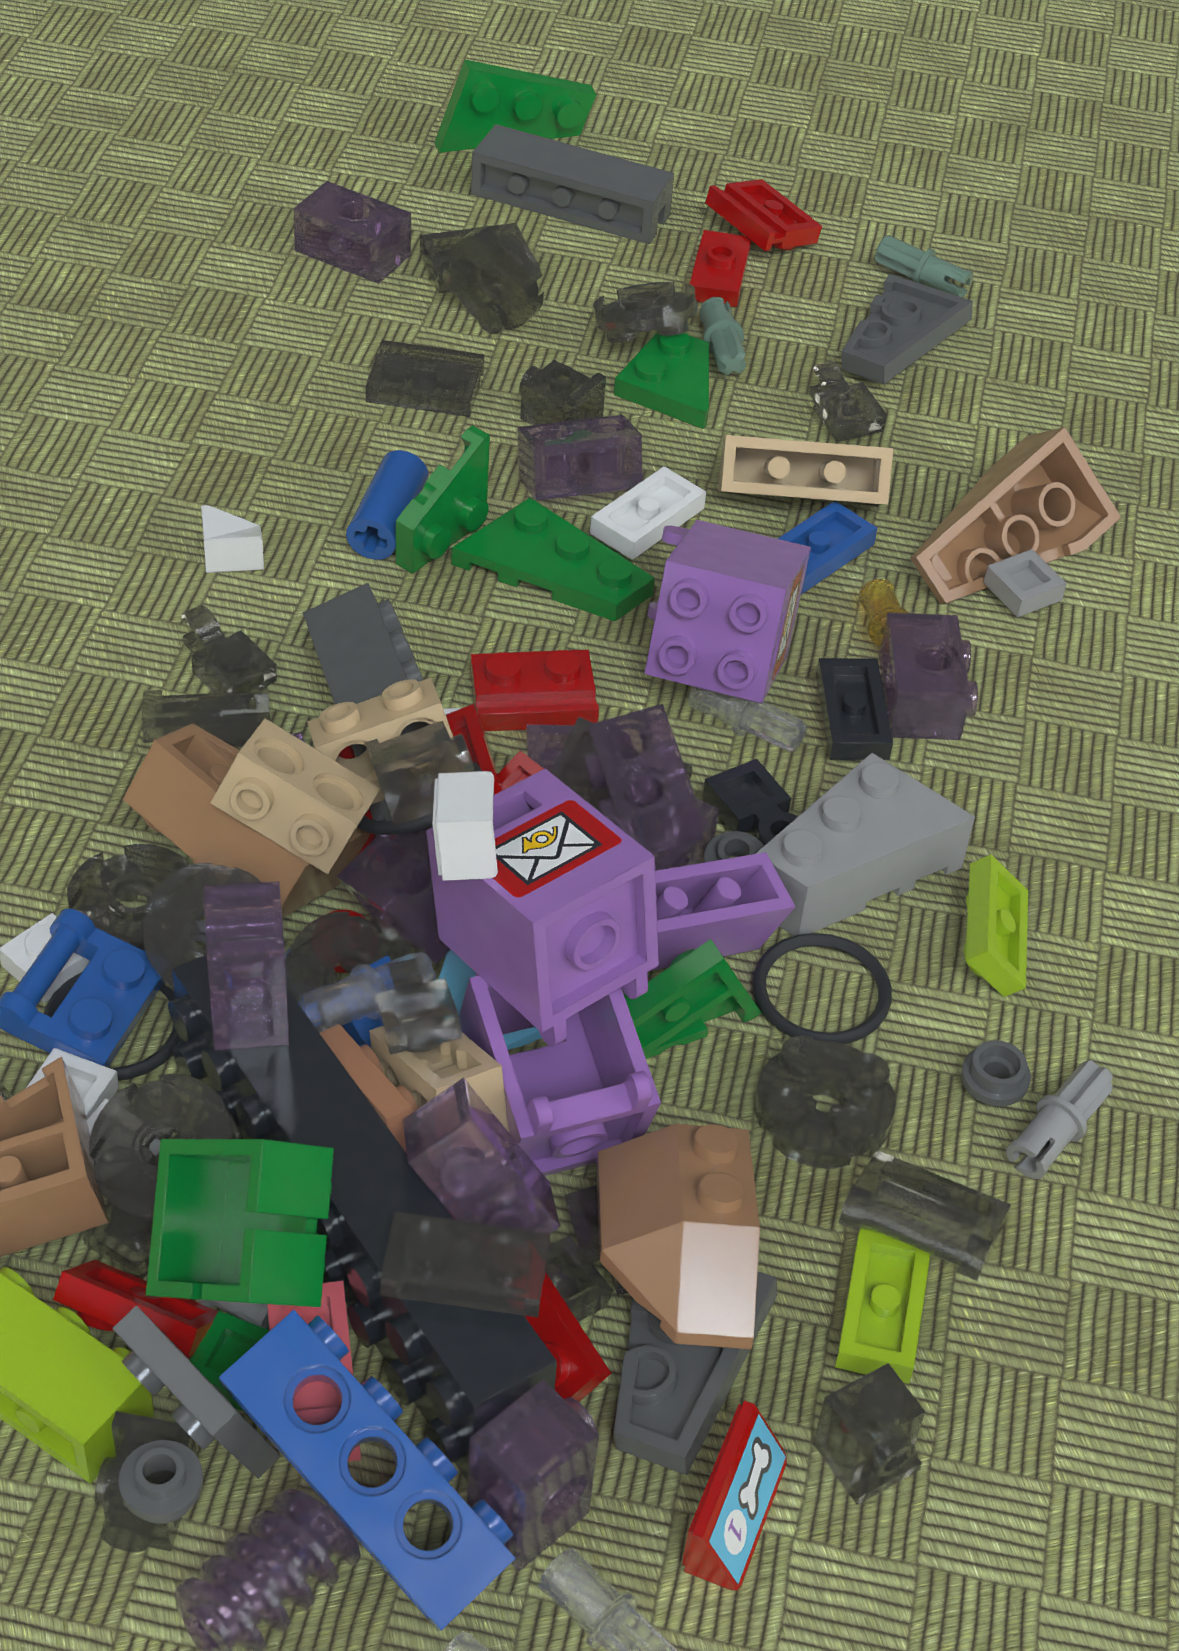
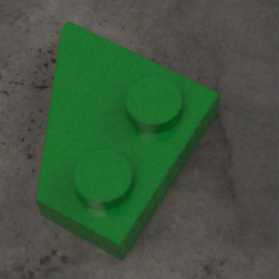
[614,326,709,429]
[395,425,490,574]
[623,939,762,1059]

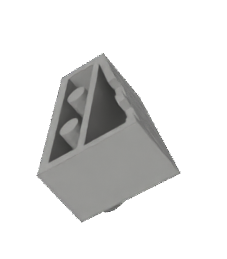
[756,753,975,936]

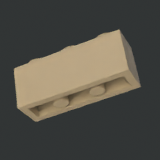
[718,435,893,505]

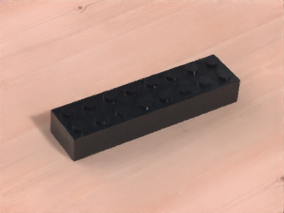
[168,936,557,1486]

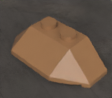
[596,1124,760,1349]

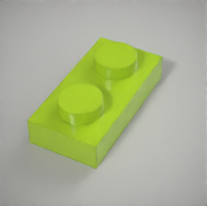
[963,854,1028,997]
[835,1228,932,1384]

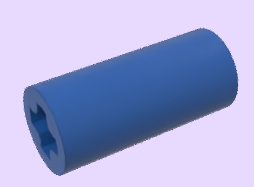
[346,450,429,560]

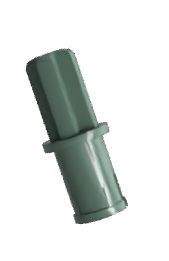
[875,235,973,298]
[699,297,746,376]

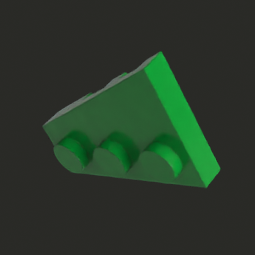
[434,59,597,153]
[451,497,655,622]

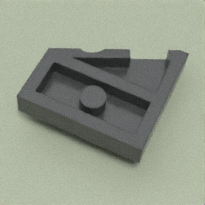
[112,1305,281,1479]

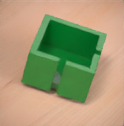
[146,1139,334,1307]

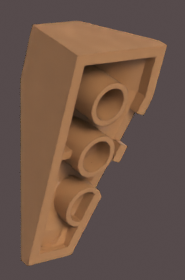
[910,427,1121,604]

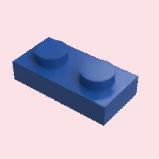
[778,501,877,595]

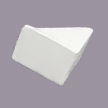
[201,505,264,573]
[432,771,498,881]

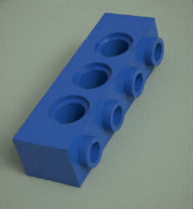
[219,1310,516,1631]

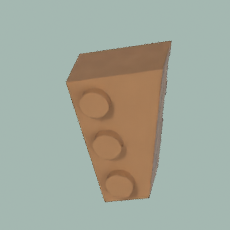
[122,723,371,926]
[0,1056,109,1257]

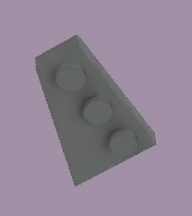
[842,274,973,384]
[614,1271,777,1475]

